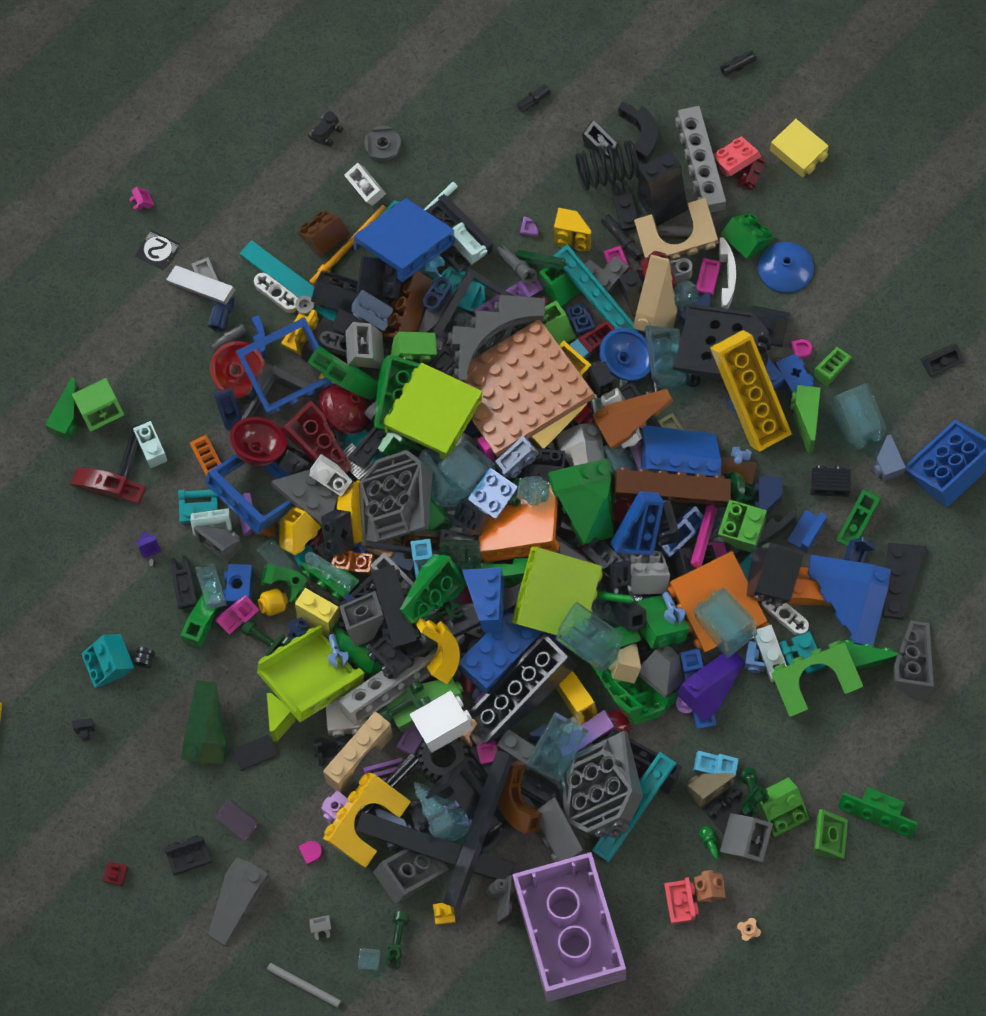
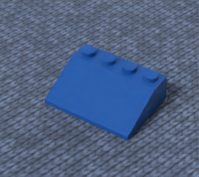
[905,419,986,507]
[641,425,721,478]

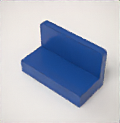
[787,511,827,553]

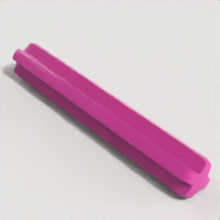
[691,505,717,568]

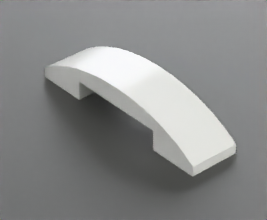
[719,238,736,309]

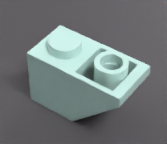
[133,421,168,469]

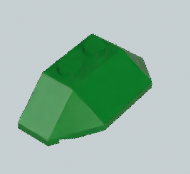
[333,625,382,678]

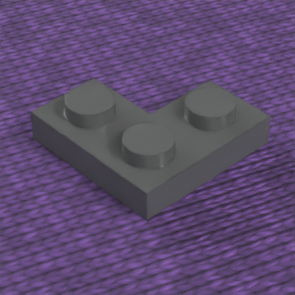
[585,256,630,293]

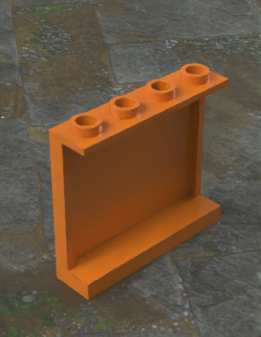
[478,484,559,563]
[667,551,767,653]

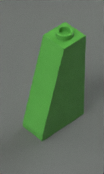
[386,678,464,734]

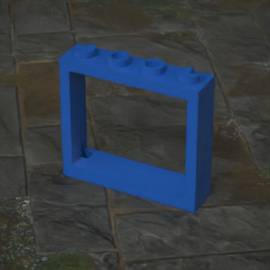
[236,317,333,414]
[205,454,296,534]

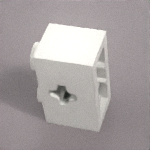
[344,163,386,206]

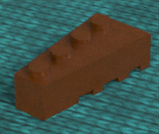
[379,271,432,346]

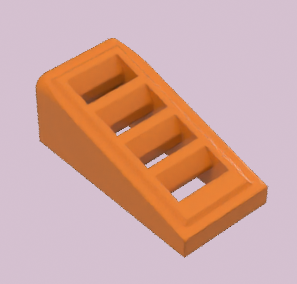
[190,435,221,477]

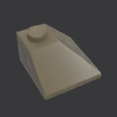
[687,773,735,809]

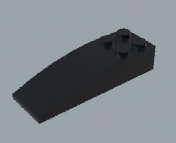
[469,633,577,744]

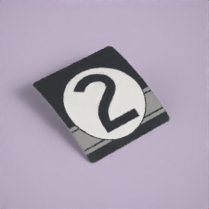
[135,230,180,270]

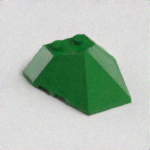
[548,458,614,545]
[589,651,679,725]

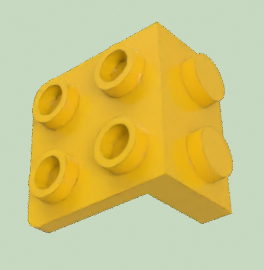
[281,309,319,355]

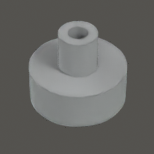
[295,296,315,316]

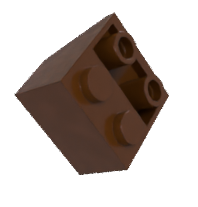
[297,211,350,256]

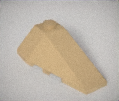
[633,255,677,333]

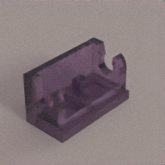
[214,799,262,841]

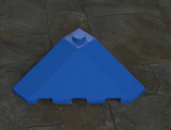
[807,555,891,645]

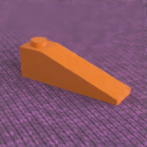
[787,567,833,606]

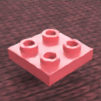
[713,136,761,177]

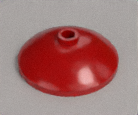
[210,341,265,398]

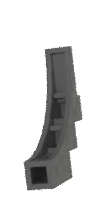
[447,295,545,383]

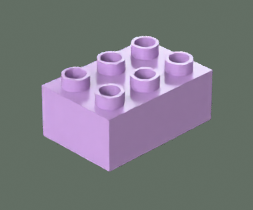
[512,852,626,1002]

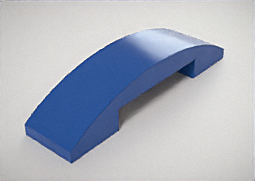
[680,649,717,729]

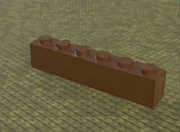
[612,467,731,506]

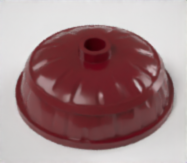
[319,384,370,434]
[230,417,287,466]

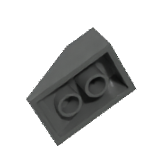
[373,849,449,905]

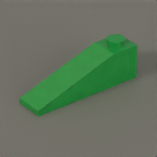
[374,355,420,431]
[400,554,467,624]

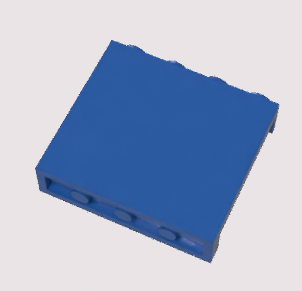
[354,198,454,282]

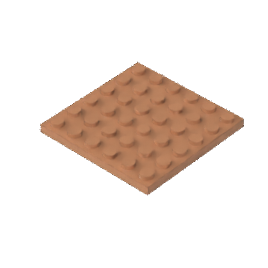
[452,320,595,457]

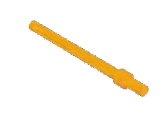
[309,205,386,286]

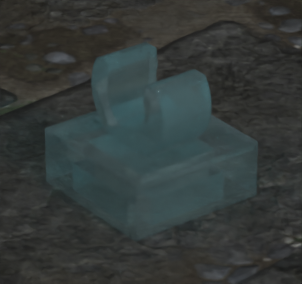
[358,948,381,971]

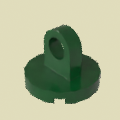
[721,471,754,509]

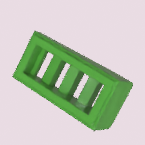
[813,347,852,387]

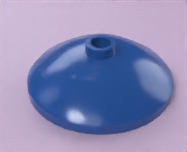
[758,242,814,293]
[600,328,654,381]

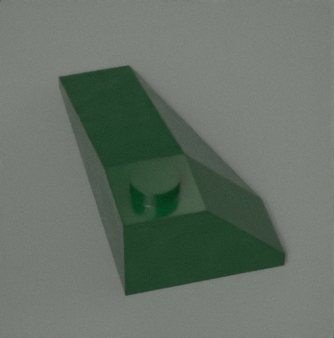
[181,680,227,764]

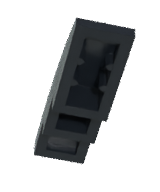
[727,510,797,559]

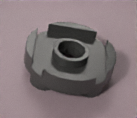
[364,126,401,162]

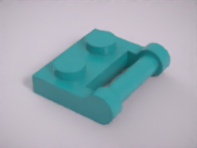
[178,490,218,524]

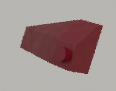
[281,400,351,473]

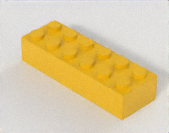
[710,330,792,452]

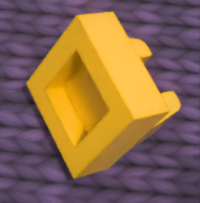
[433,903,456,925]

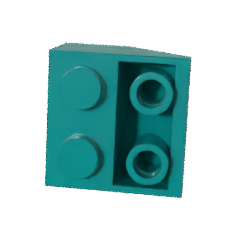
[82,634,134,688]

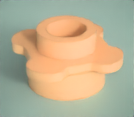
[737,918,761,941]

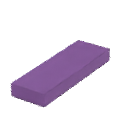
[555,710,616,759]

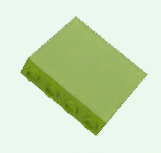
[383,363,483,461]
[511,547,602,642]
[257,625,364,722]

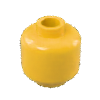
[258,589,288,616]

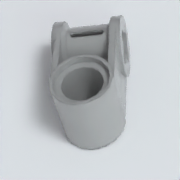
[670,258,692,282]

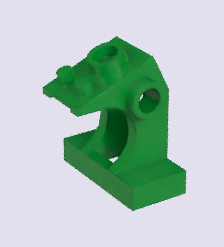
[260,563,307,604]

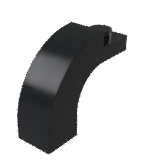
[618,102,658,164]
[606,560,646,632]

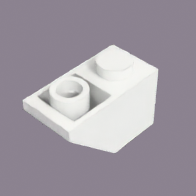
[309,454,352,496]

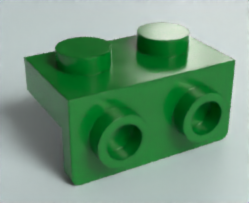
[378,430,422,456]

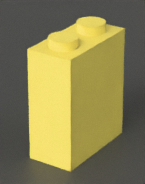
[770,119,828,177]
[295,588,340,638]

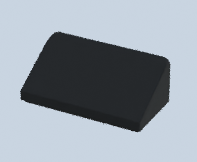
[920,344,964,377]
[233,735,278,771]

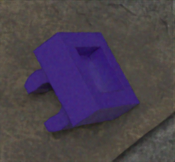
[136,532,161,559]

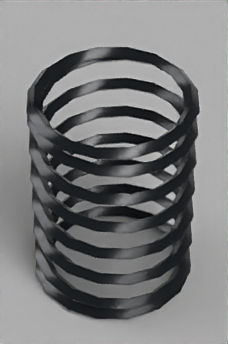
[575,140,639,191]

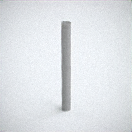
[267,963,341,1008]

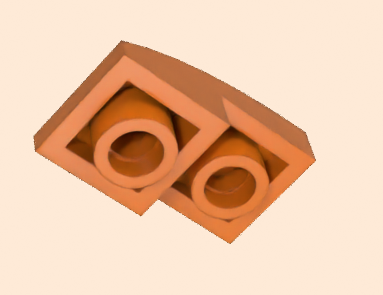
[331,551,375,574]

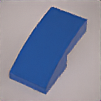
[251,315,267,359]

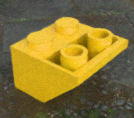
[554,208,591,252]
[279,506,321,555]

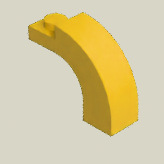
[337,480,362,544]
[416,618,460,684]

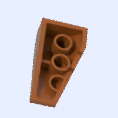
[592,389,673,450]

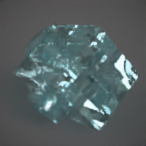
[673,279,700,311]
[517,476,550,505]

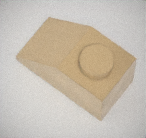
[609,644,641,683]

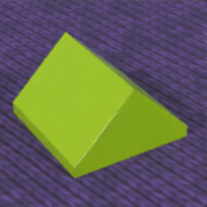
[267,693,296,742]

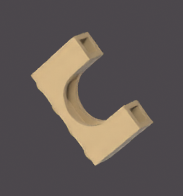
[634,198,719,261]
[323,712,393,795]

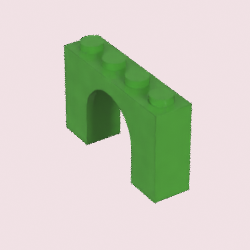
[771,640,863,717]

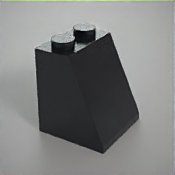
[747,542,804,606]

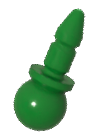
[699,826,718,859]

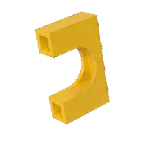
[323,772,411,868]

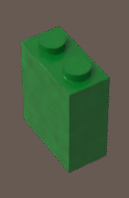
[637,595,690,649]

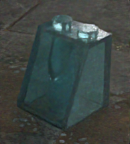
[830,382,887,449]
[693,587,757,659]

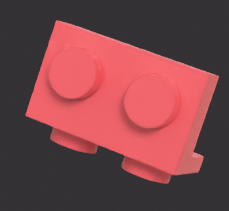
[664,877,699,924]

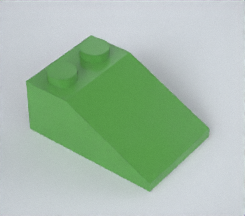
[790,385,820,454]

